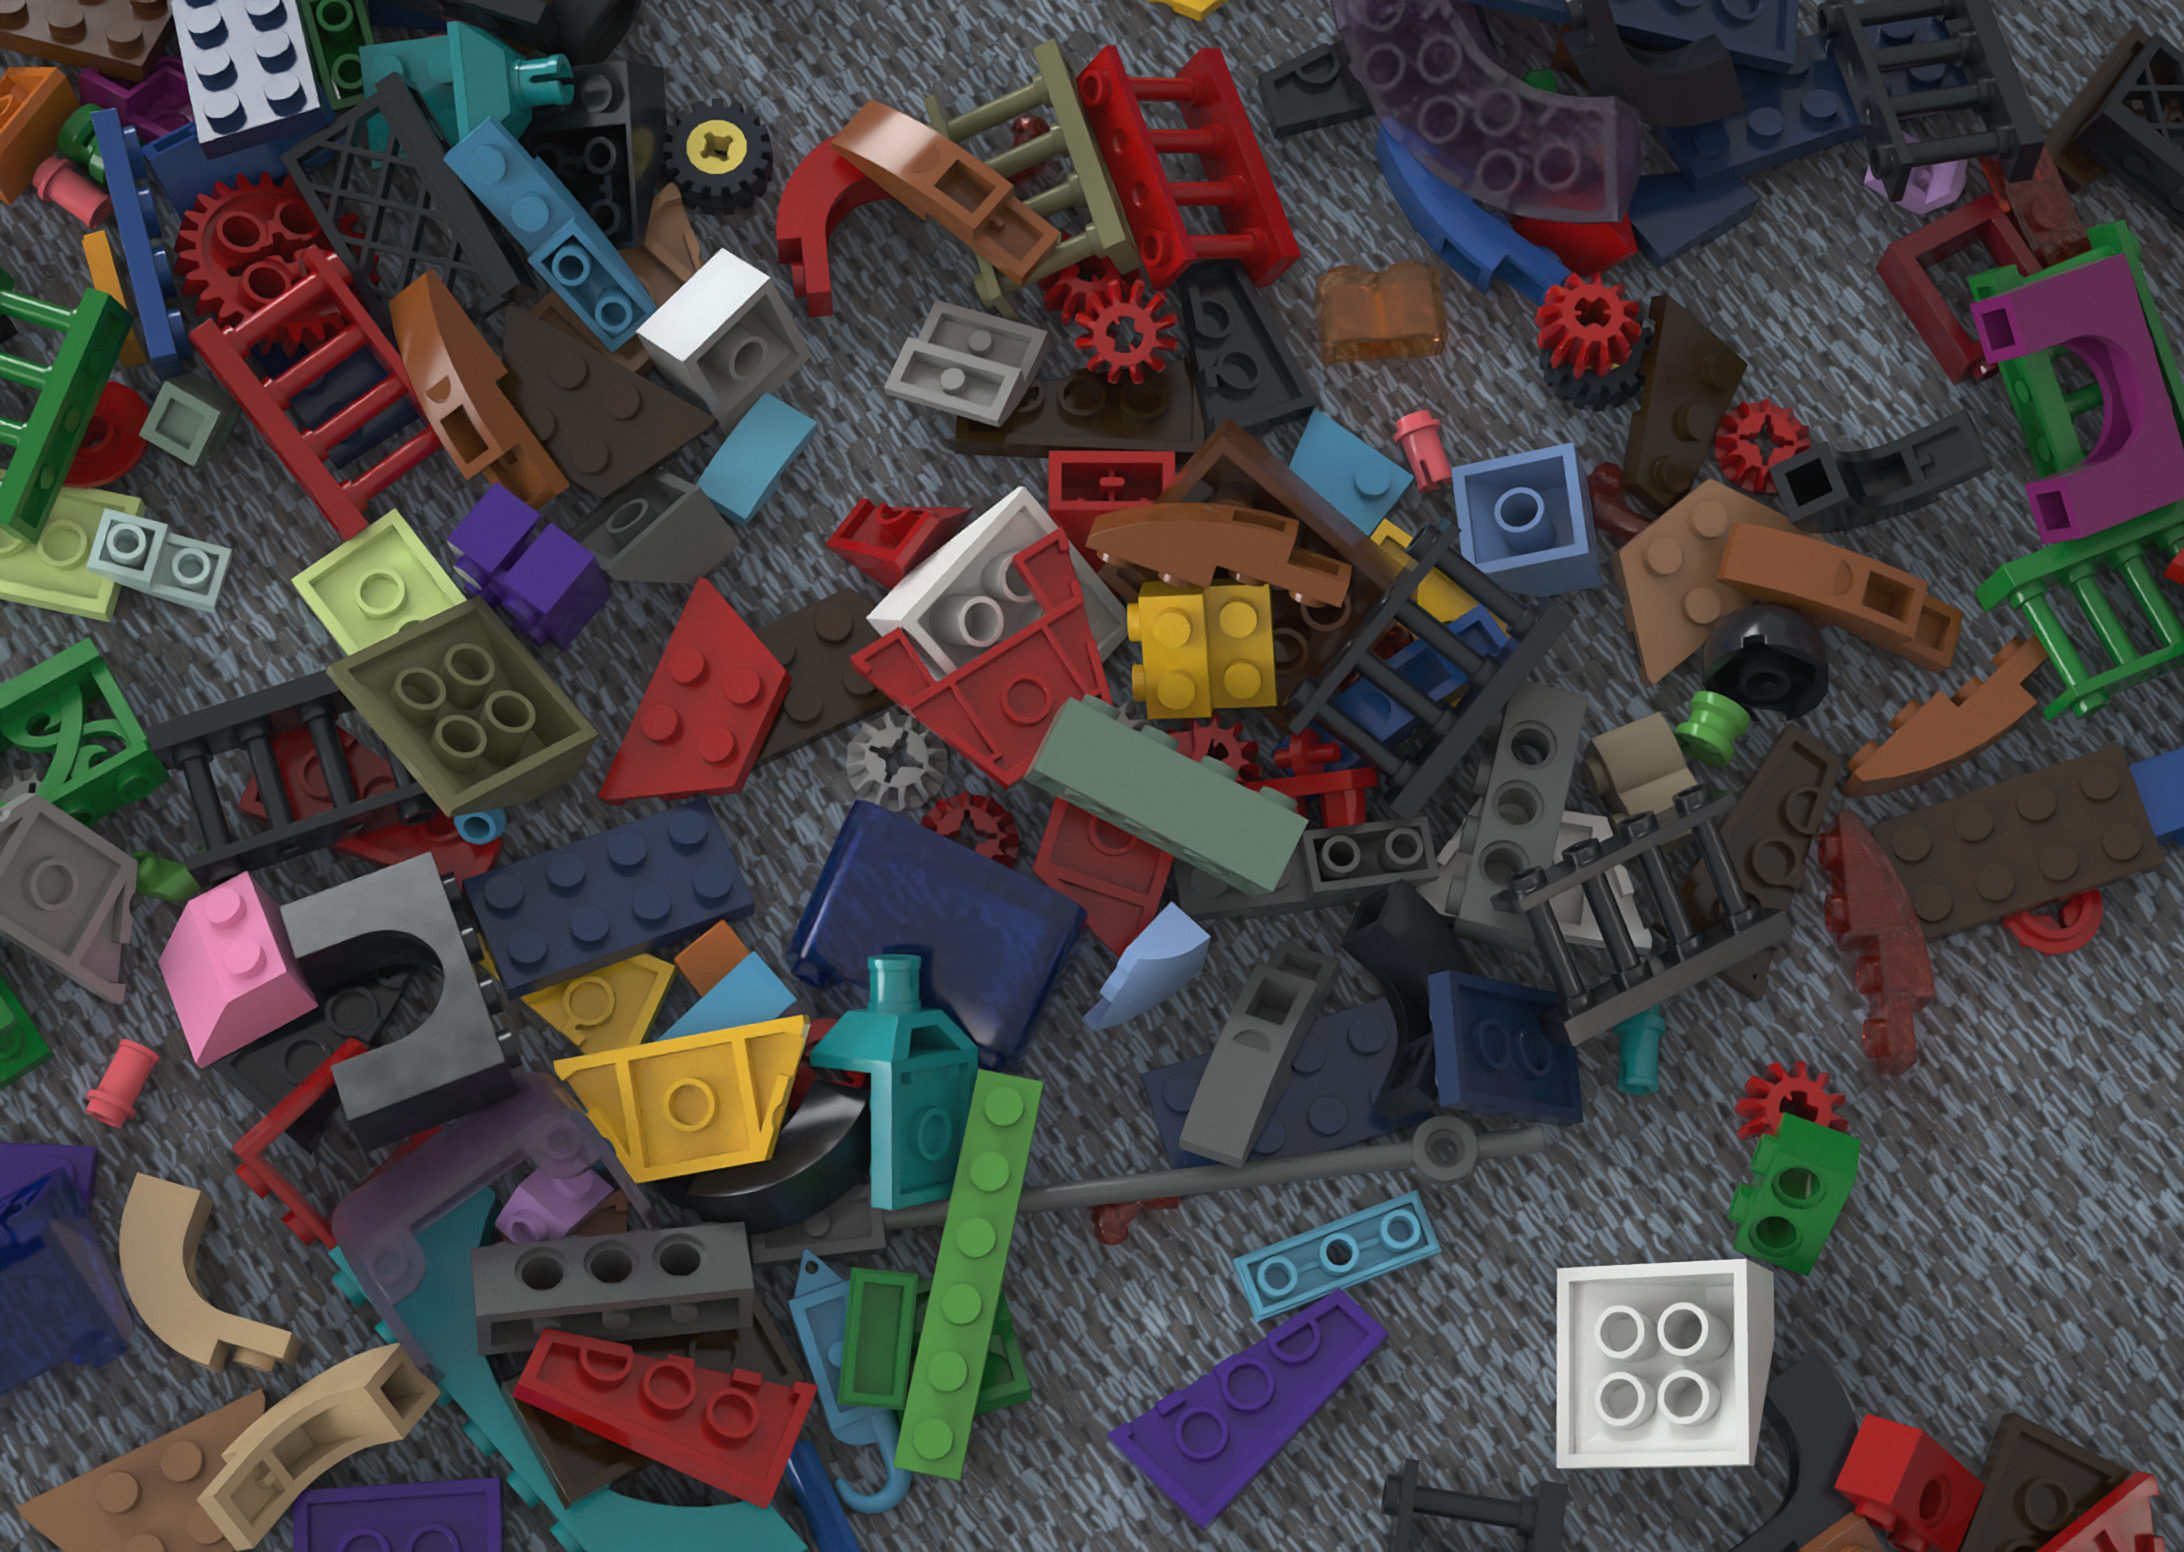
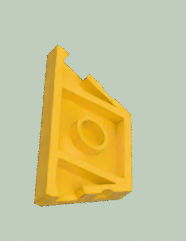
[553,1015,811,1184]

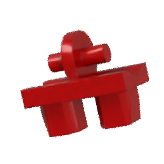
[1244,727,1378,831]

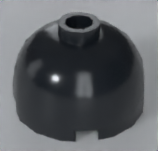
[1702,604,1829,722]

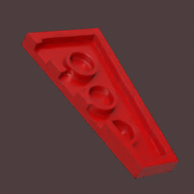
[512,1328,819,1510]

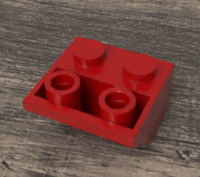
[1048,451,1175,596]

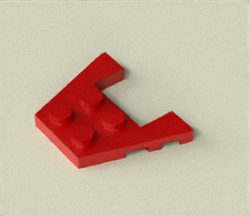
[849,527,1113,791]

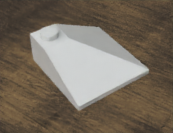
[866,487,1128,681]
[1557,1259,1775,1470]

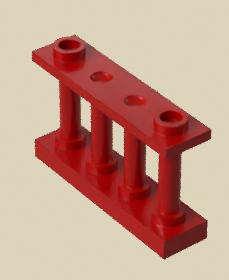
[1075,45,1302,291]
[187,244,447,542]

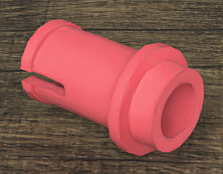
[32,156,114,230]
[1393,410,1453,494]
[85,1039,160,1128]

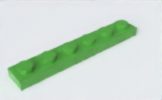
[893,1069,1044,1482]

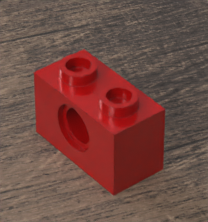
[1834,1414,1985,1552]

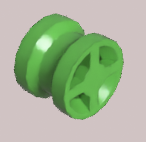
[1674,691,1751,768]

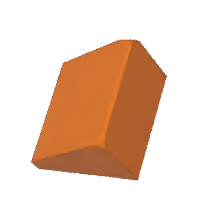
[673,920,750,999]

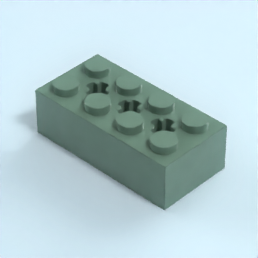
[1023,694,1309,898]

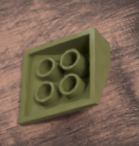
[326,595,599,818]

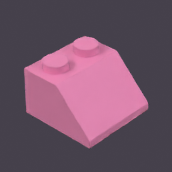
[158,871,319,1069]

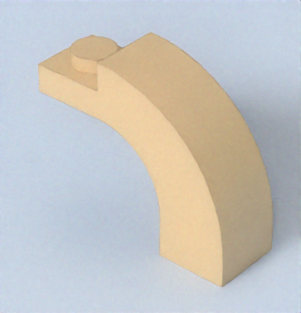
[119,1172,303,1374]
[196,1342,441,1551]

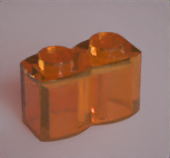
[1313,261,1448,364]

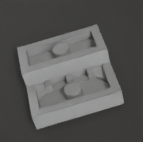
[884,299,1051,427]

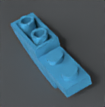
[443,114,658,353]

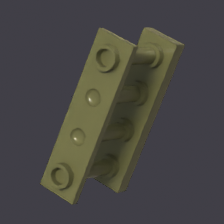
[923,38,1144,322]

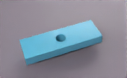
[1232,1190,1442,1324]

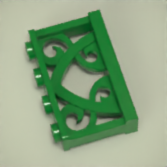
[0,637,170,828]

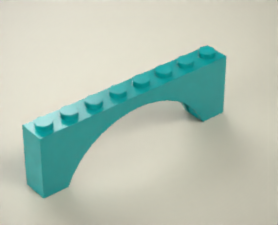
[328,1146,810,1552]

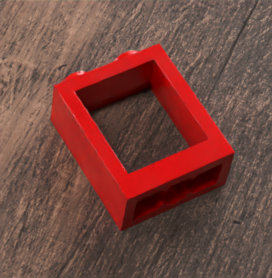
[231,1037,452,1250]

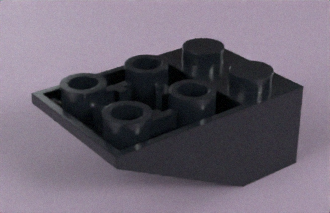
[524,60,667,250]

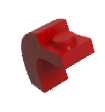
[776,116,911,318]

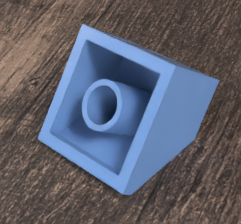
[1451,442,1602,597]

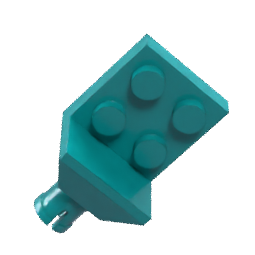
[359,21,574,171]
[810,954,978,1210]

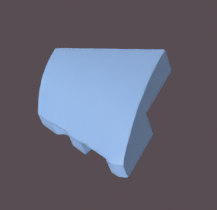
[1082,901,1211,1032]

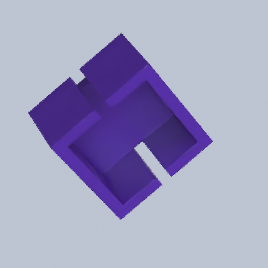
[446,482,611,652]

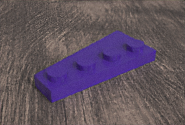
[1106,1288,1388,1533]

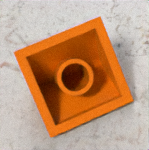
[0,67,81,206]

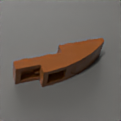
[831,99,1062,287]
[389,268,570,510]
[1085,502,1352,608]
[1716,521,1964,673]
[1840,634,2049,799]

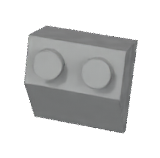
[635,248,812,439]

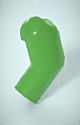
[131,847,207,903]

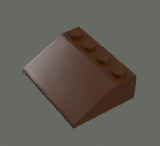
[1097,416,1418,736]

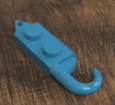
[786,1249,913,1514]

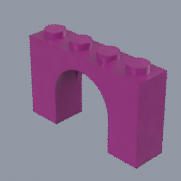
[1969,253,2184,544]

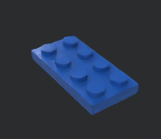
[91,108,192,382]

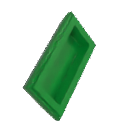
[837,1267,919,1410]

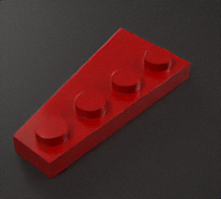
[237,724,504,899]

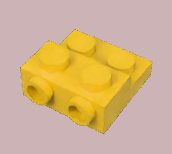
[1127,578,1278,719]

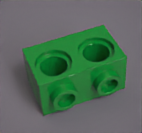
[1727,1112,1861,1276]

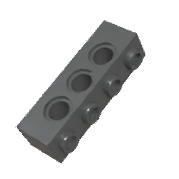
[1444,681,1589,954]
[470,1221,754,1356]

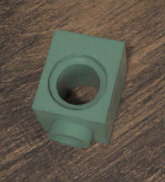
[139,372,242,467]

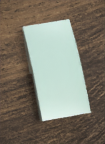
[86,508,232,613]

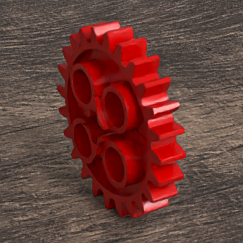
[173,171,381,358]

